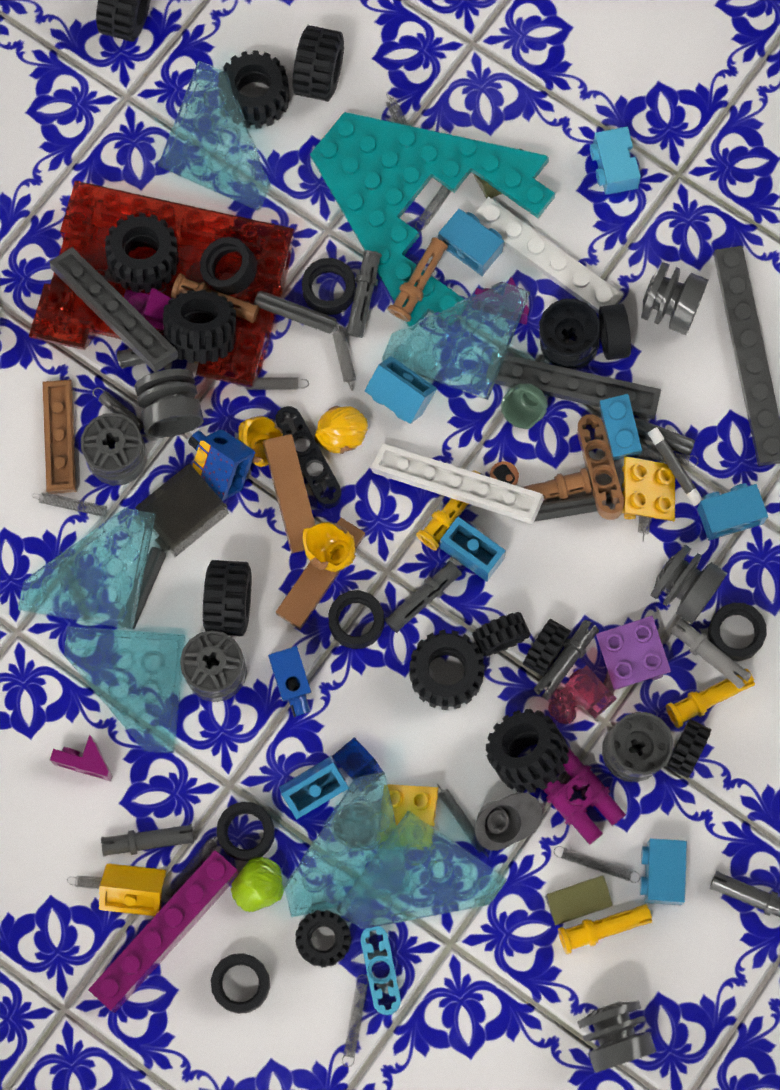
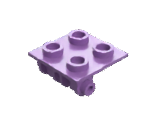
[596,616,671,690]

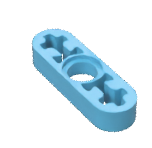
[361,925,401,1015]

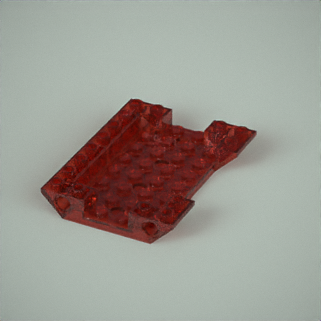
[29,180,295,388]

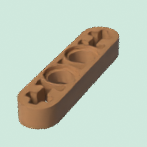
[577,414,624,520]

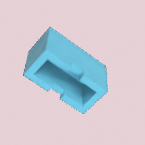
[590,127,641,195]

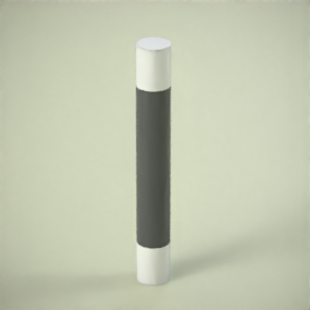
[647,427,703,506]

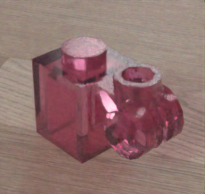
[547,665,617,724]

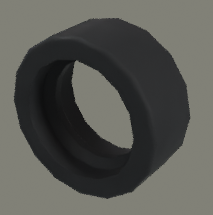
[200,237,257,295]
[302,258,356,315]
[598,304,631,360]
[328,590,384,649]
[708,603,767,661]
[216,801,275,861]
[211,953,270,1014]

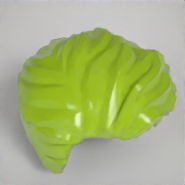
[231,856,284,912]

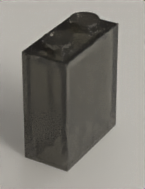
[135,463,229,557]

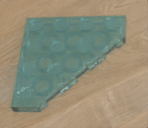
[158,61,270,211]
[381,282,530,400]
[18,508,156,630]
[64,626,186,753]
[284,772,410,918]
[336,810,507,929]

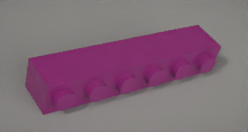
[88,850,239,1013]

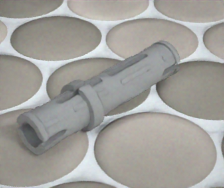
[671,619,751,689]

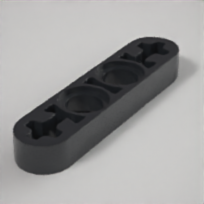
[275,406,342,508]

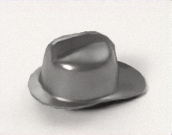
[475,792,543,851]

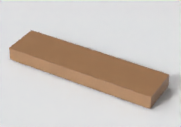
[43,380,77,494]
[263,434,315,554]
[276,517,365,630]

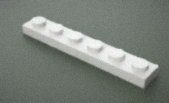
[474,197,623,314]
[371,443,544,524]

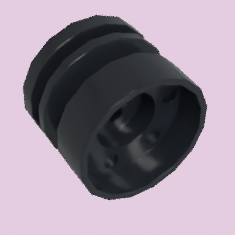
[539,299,600,370]

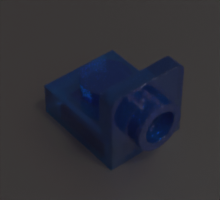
[332,737,383,791]

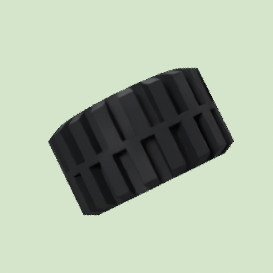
[96,0,151,42]
[292,25,344,102]
[218,50,290,129]
[105,213,179,293]
[163,290,236,364]
[203,560,252,636]
[409,630,485,710]
[486,709,569,793]

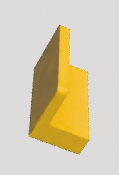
[99,864,166,916]

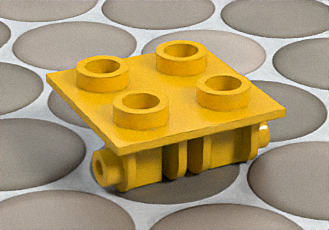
[621,456,675,522]
[376,784,439,850]

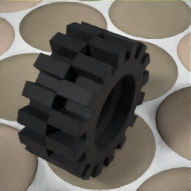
[472,612,531,656]
[523,618,571,676]
[666,719,712,778]
[295,910,351,967]

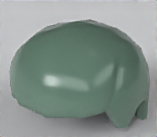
[501,383,548,429]

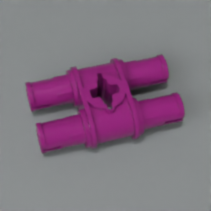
[543,746,626,845]

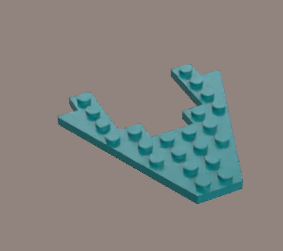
[310,112,555,331]

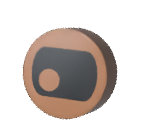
[489,461,519,485]

